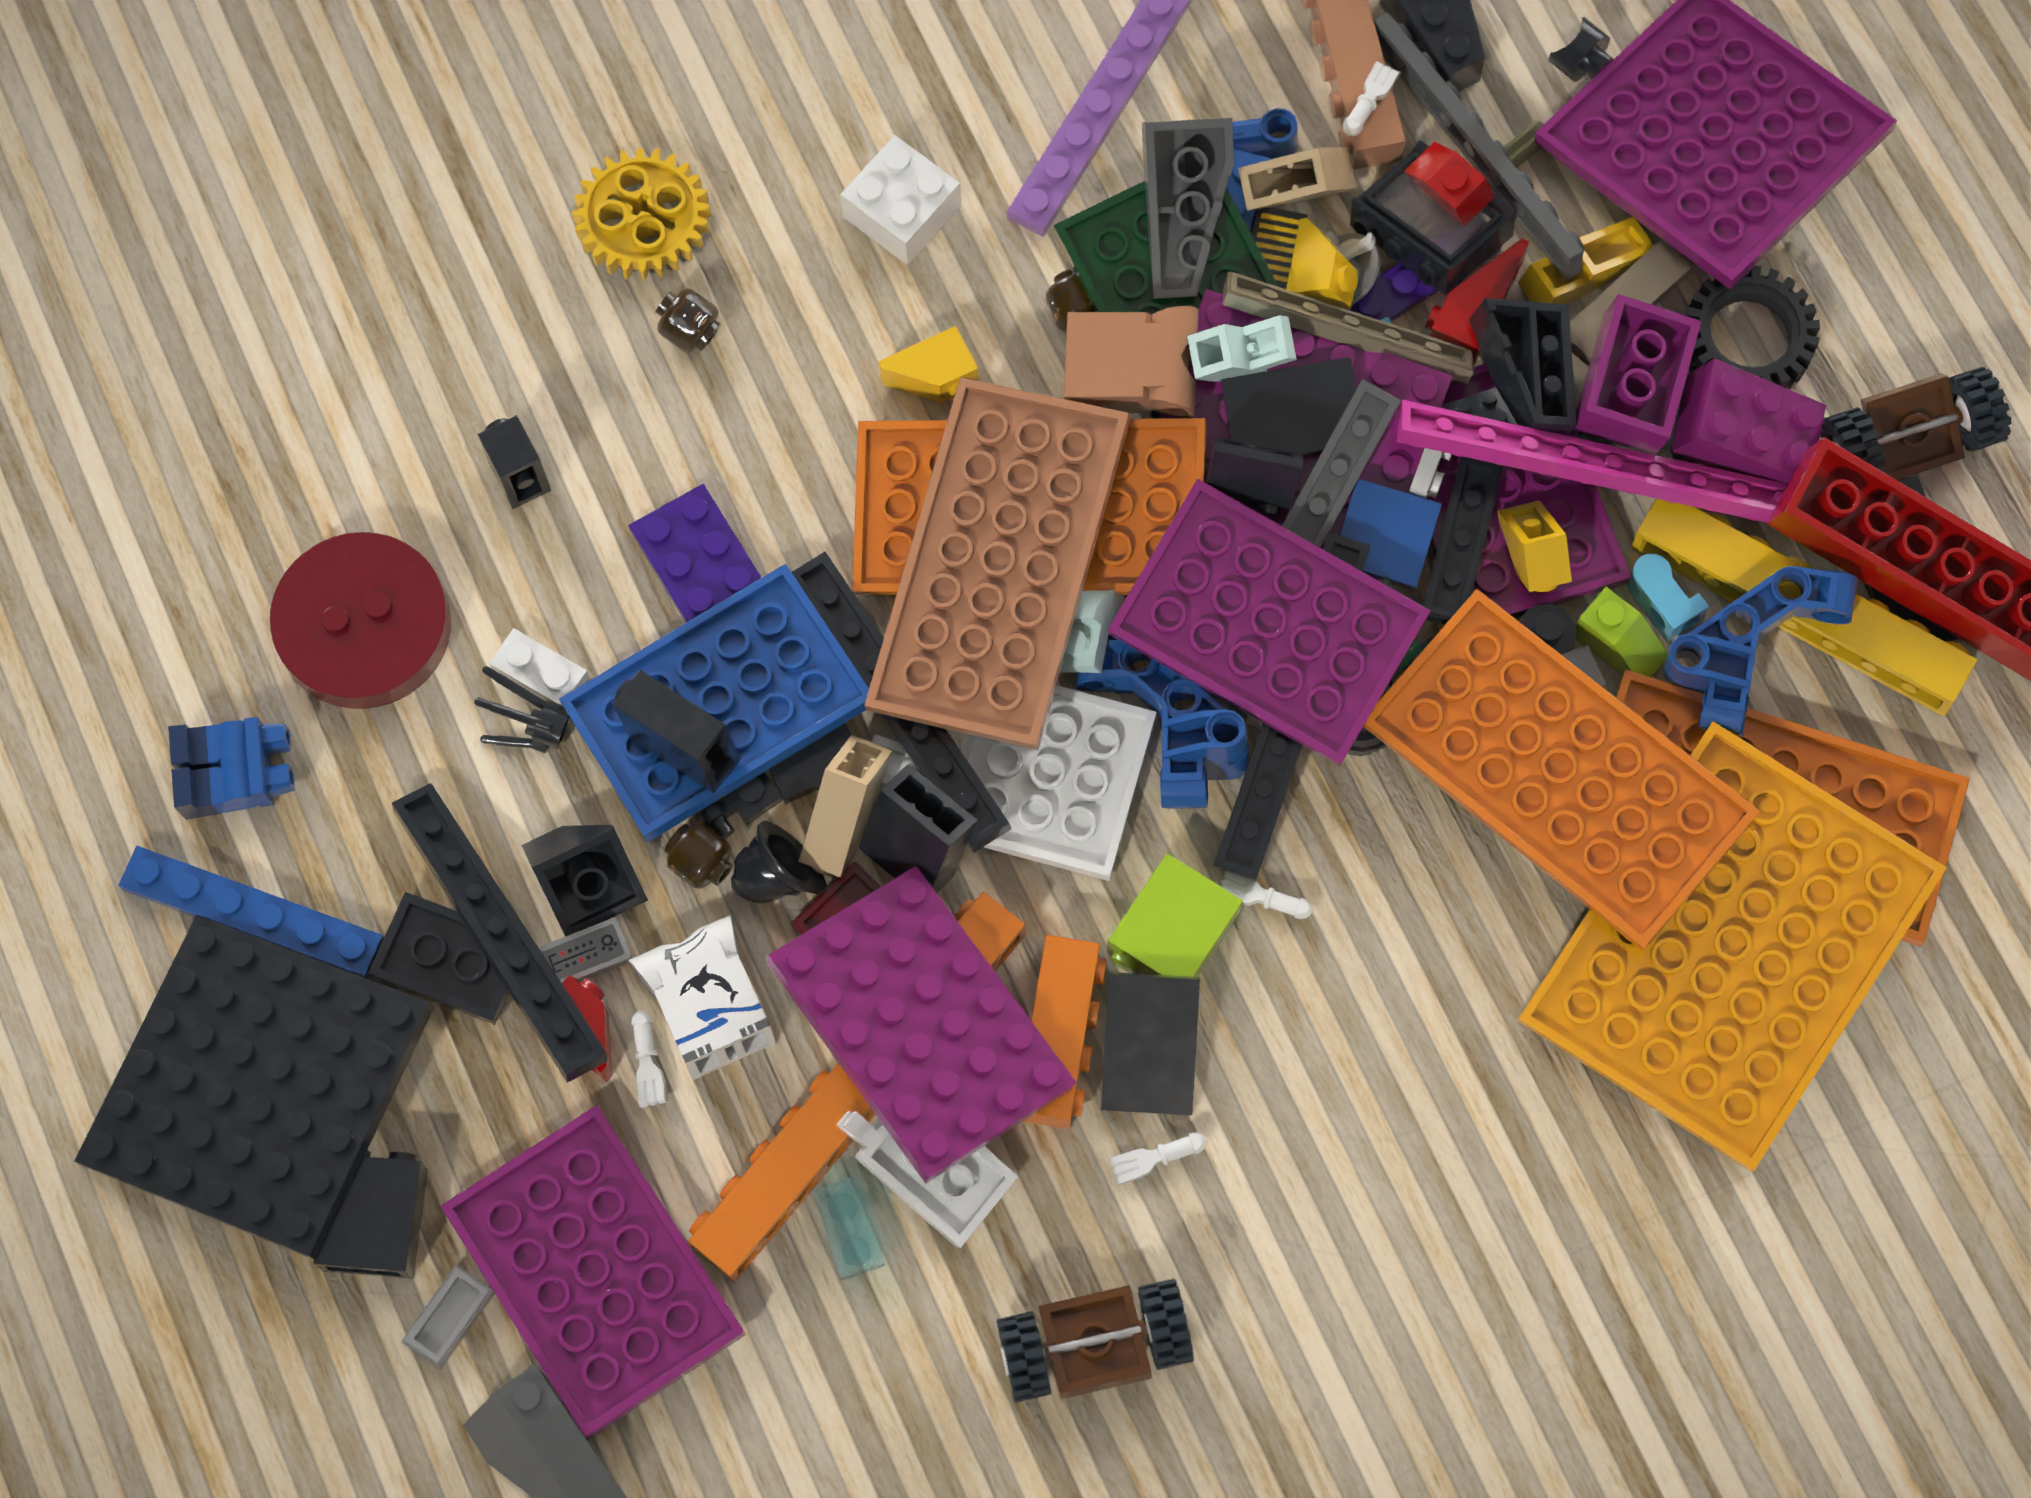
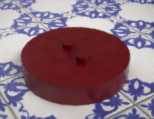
[270,532,451,709]

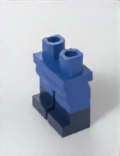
[168,717,295,820]

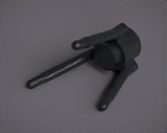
[474,666,569,753]

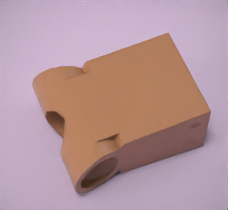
[1064,306,1198,418]

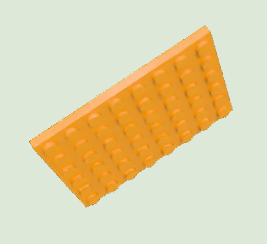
[1517,721,1947,1173]

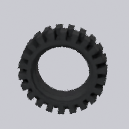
[1685,266,1820,390]

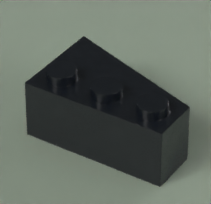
[1379,0,1485,92]
[1468,298,1577,436]

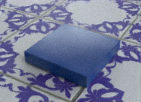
[1340,478,1442,589]

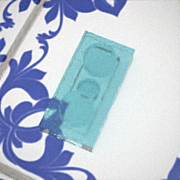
[812,1176,885,1281]

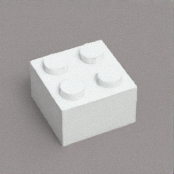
[840,135,961,265]

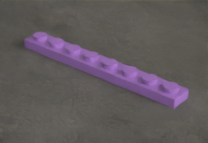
[1007,0,1193,237]

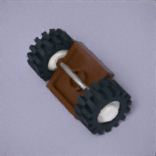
[1820,367,2011,480]
[996,1278,1194,1403]

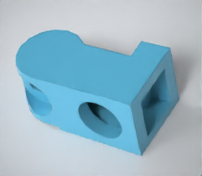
[1628,554,1709,642]

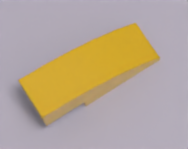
[1517,217,1654,304]

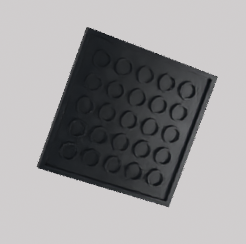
[74,915,434,1260]

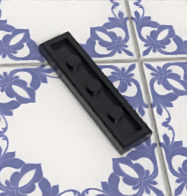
[1423,457,1503,625]

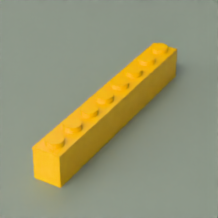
[1631,499,1978,717]

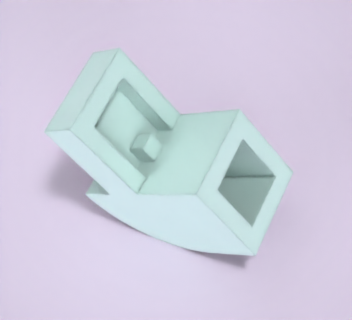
[1187,315,1297,381]
[1060,590,1126,673]

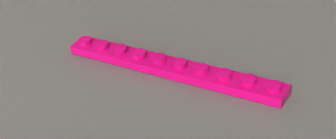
[1397,400,1788,523]

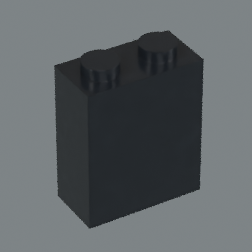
[612,670,741,793]
[858,764,977,893]
[313,1150,428,1279]

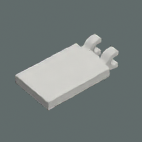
[836,1111,1018,1248]

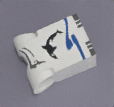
[628,915,776,1080]

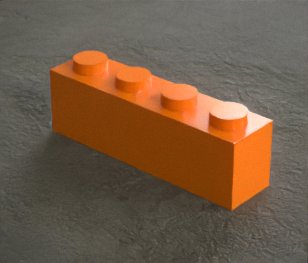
[1023,935,1107,1129]

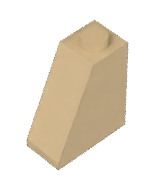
[1238,147,1357,210]
[799,735,893,877]

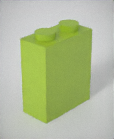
[1107,853,1243,977]

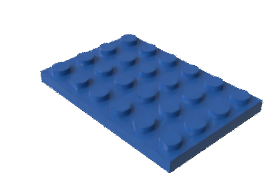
[559,563,869,843]

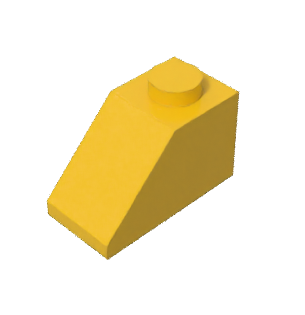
[1286,218,1358,309]
[878,326,979,403]
[1498,500,1572,592]

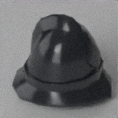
[731,820,827,903]

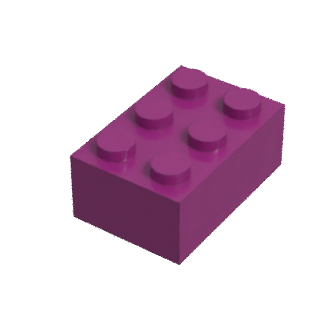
[1574,293,1701,455]
[1671,359,1826,484]

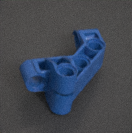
[1663,566,1858,736]
[1076,640,1251,809]

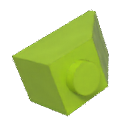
[1576,587,1668,677]

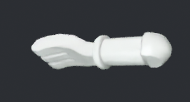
[1343,62,1400,137]
[1220,871,1312,919]
[631,1011,668,1108]
[1109,1133,1207,1185]

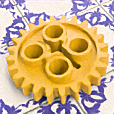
[572,147,711,281]

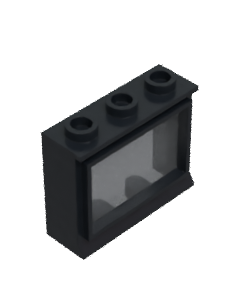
[1350,140,1517,296]

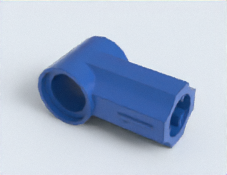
[1232,108,1298,160]

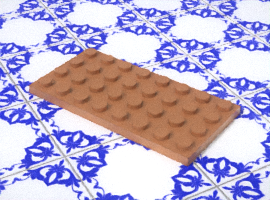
[864,377,1131,750]

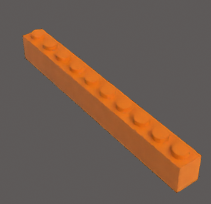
[688,891,1026,1283]

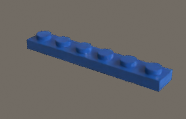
[118,846,384,979]

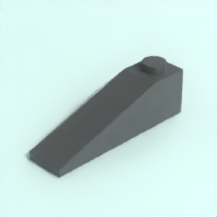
[1142,118,1234,299]
[463,1364,627,1498]

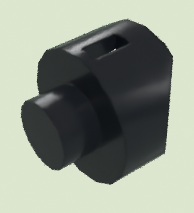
[1548,17,1614,82]
[1519,604,1577,654]

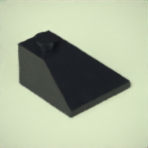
[522,825,648,937]

